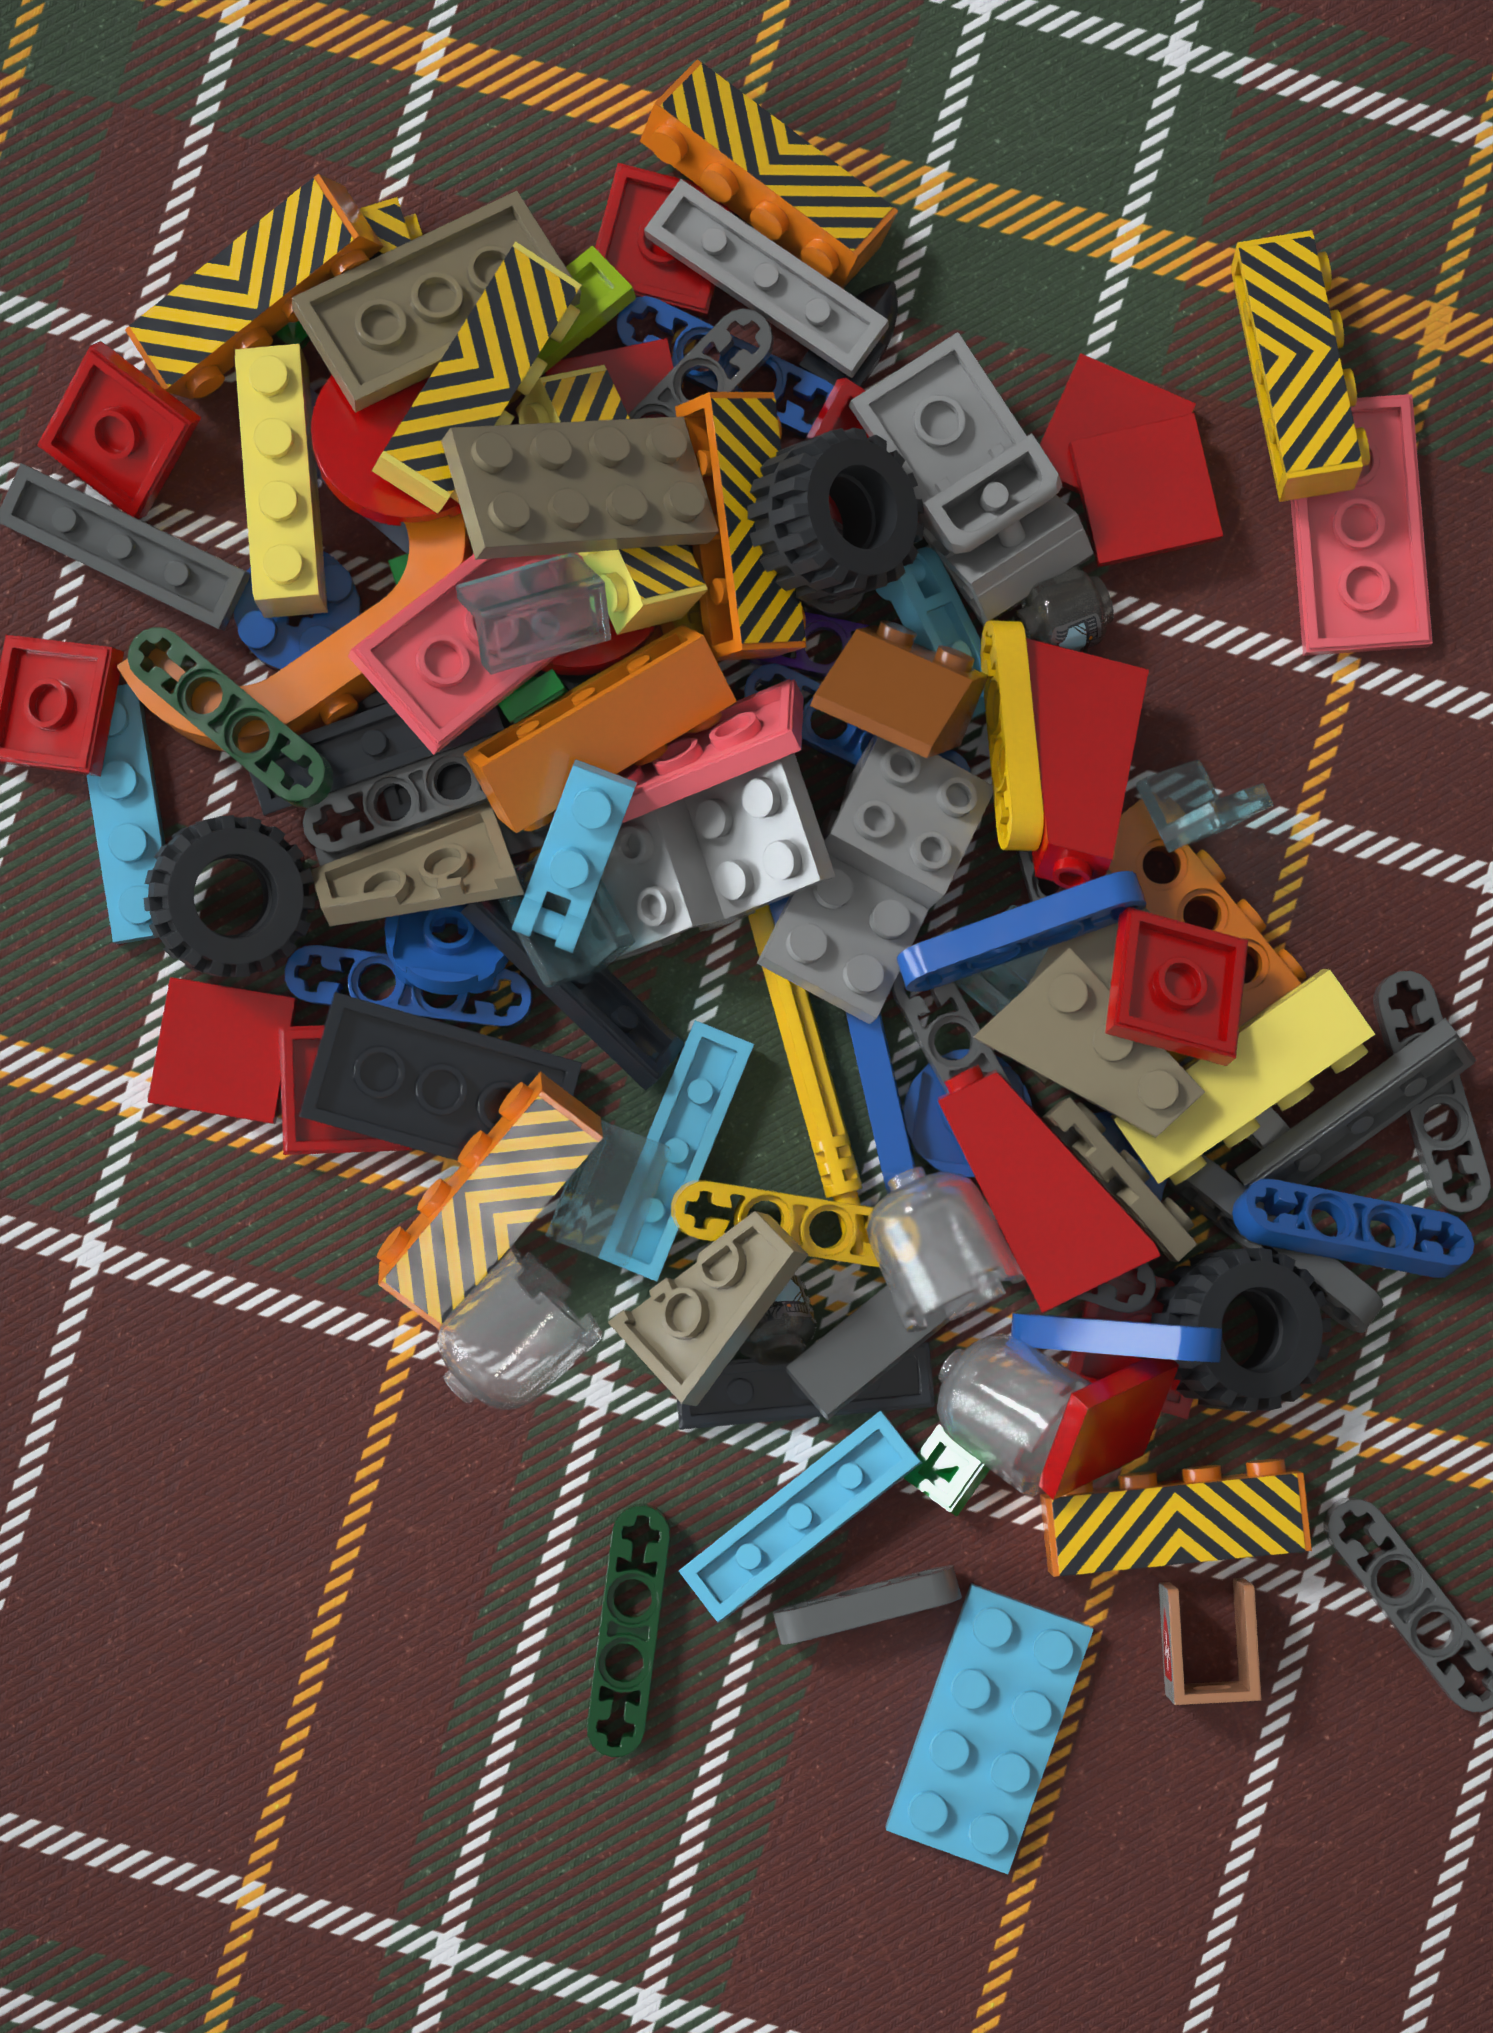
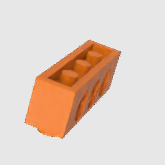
[1108,795,1307,1027]

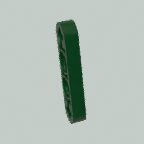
[127,627,334,808]
[587,1503,670,1757]

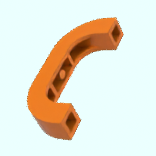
[117,513,474,753]

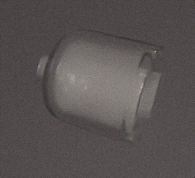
[866,1167,1024,1333]
[437,1245,602,1410]
[937,1334,1092,1497]

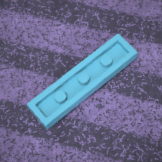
[87,684,166,944]
[598,1020,754,1282]
[679,1411,922,1623]

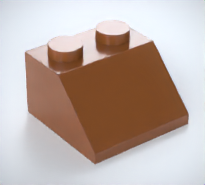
[810,620,989,758]

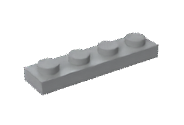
[644,179,889,378]

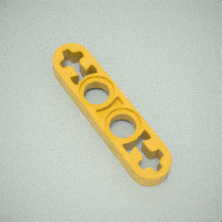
[980,620,1044,851]
[671,1180,920,1269]

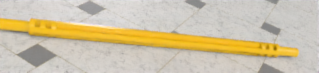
[673,600,871,1255]

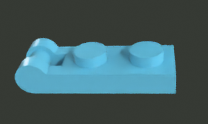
[875,547,985,719]
[512,759,637,953]

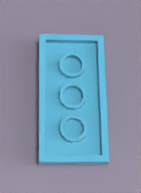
[885,1583,1094,1874]

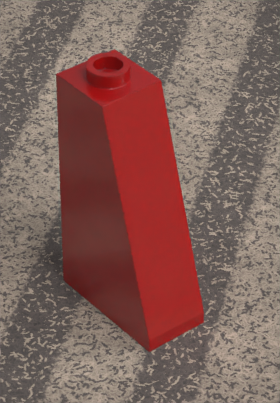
[1026,638,1149,889]
[938,1065,1161,1313]

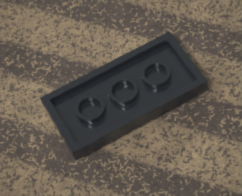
[298,992,582,1161]

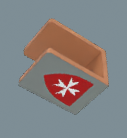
[1159,1578,1261,1705]

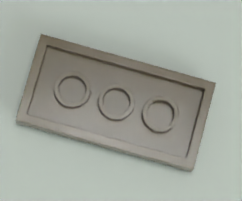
[292,191,581,413]
[441,416,719,560]

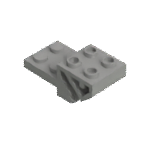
[849,332,1094,628]
[757,735,993,1024]
[586,753,836,964]

